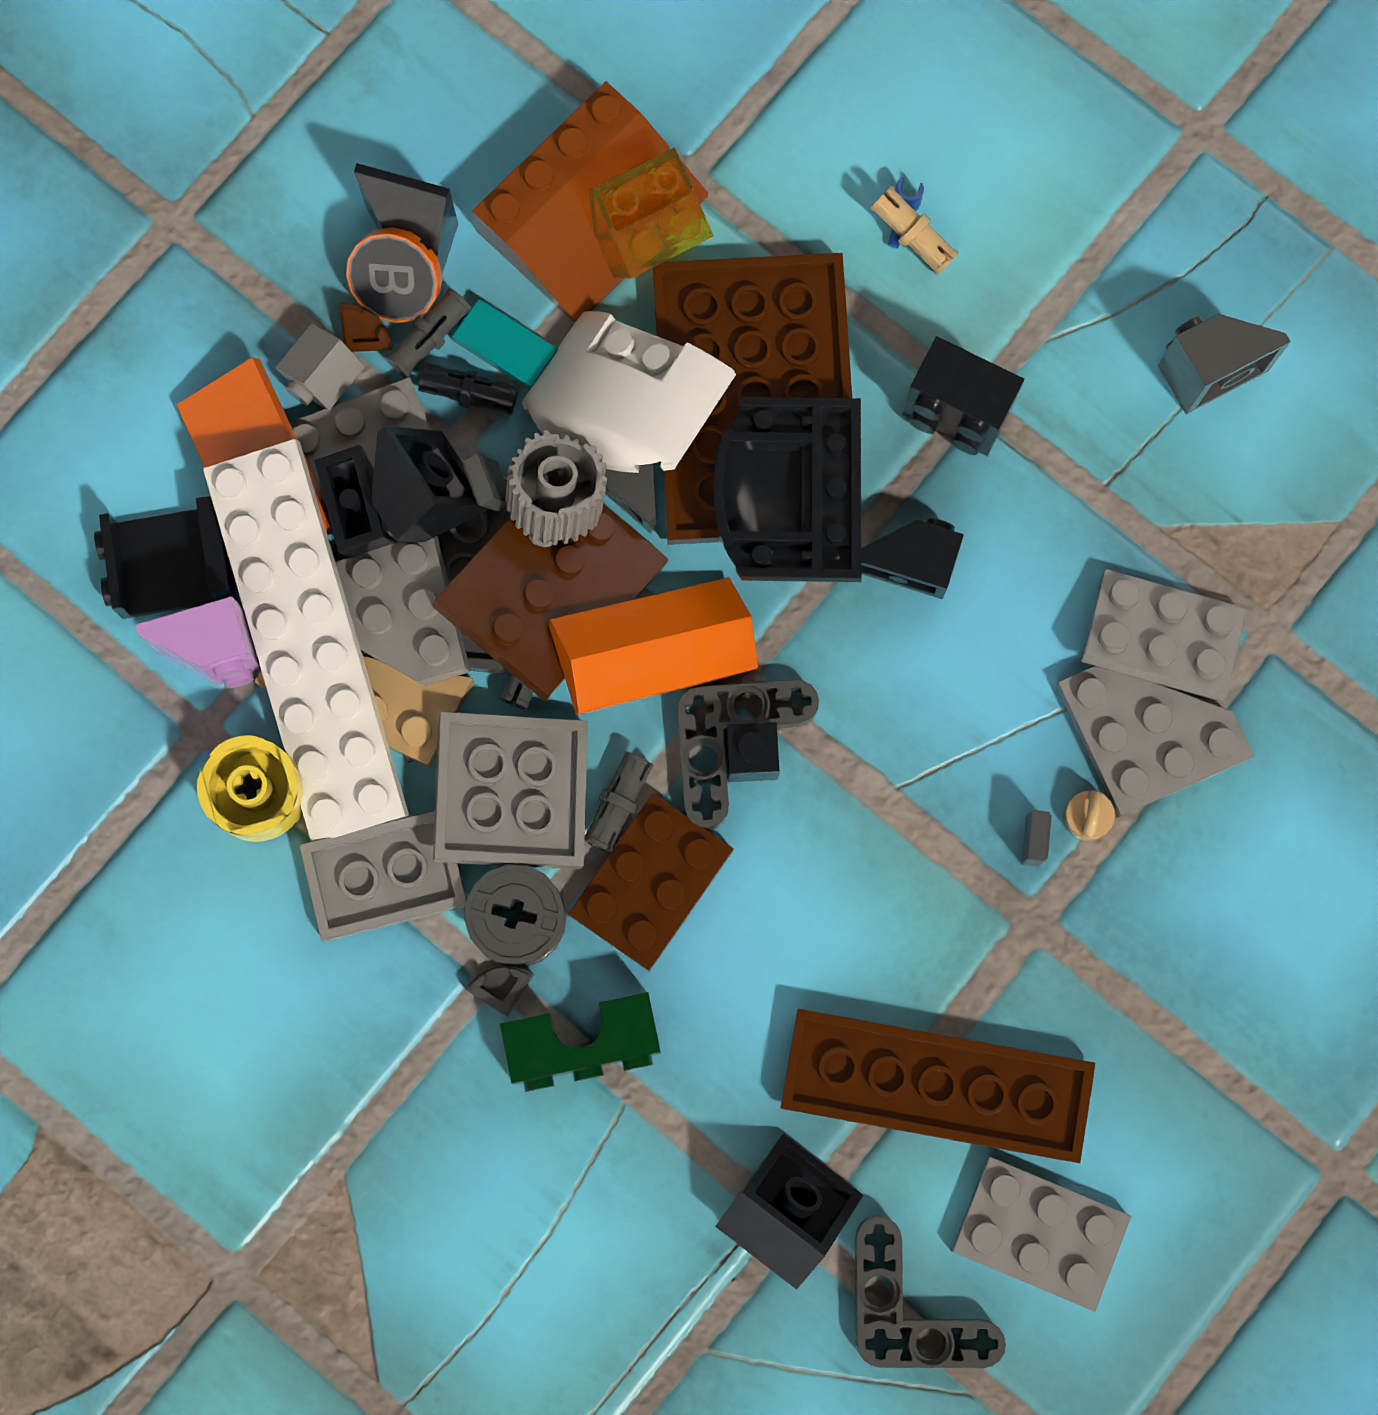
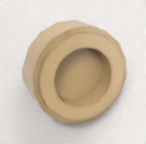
[1064,790,1115,841]

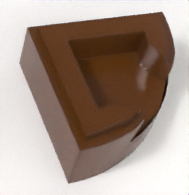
[340,303,393,352]

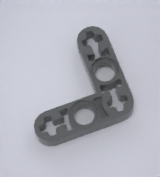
[677,680,819,831]
[855,1216,1006,1368]

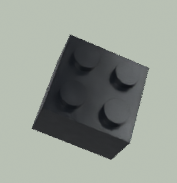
[902,336,1025,457]

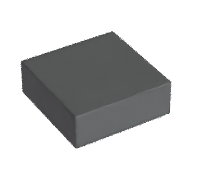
[463,454,507,512]
[1021,810,1052,867]

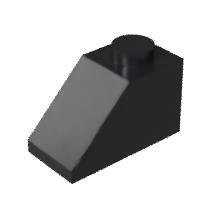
[314,445,399,557]
[861,518,964,599]

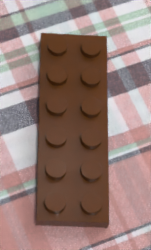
[780,1009,1096,1163]

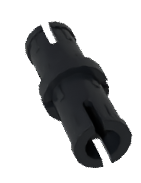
[418,361,519,415]

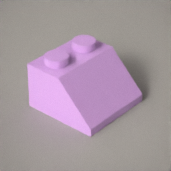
[135,597,261,688]

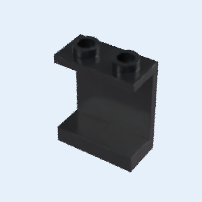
[94,496,237,619]

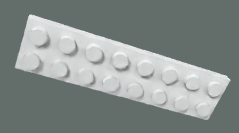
[203,439,409,842]

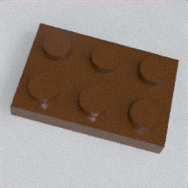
[568,793,734,972]

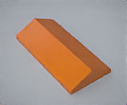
[548,577,758,715]

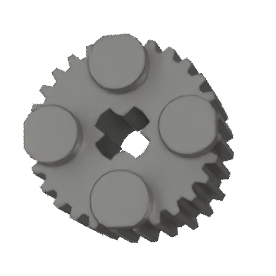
[505,430,607,547]

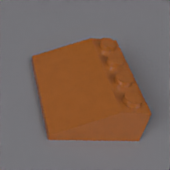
[472,81,708,323]

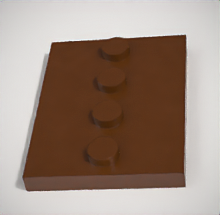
[432,504,669,702]

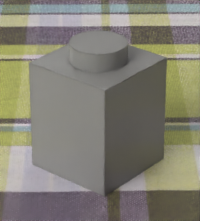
[275,324,365,410]

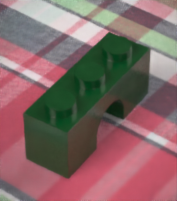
[500,992,661,1092]

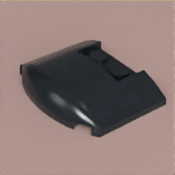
[713,397,862,582]

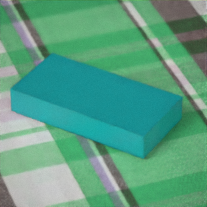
[452,299,558,390]

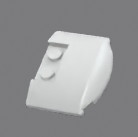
[521,311,736,473]

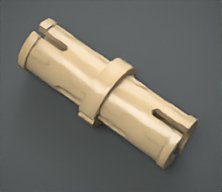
[870,185,959,275]

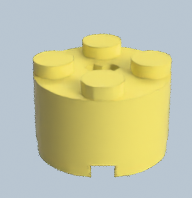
[197,735,303,842]

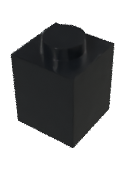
[726,722,780,782]

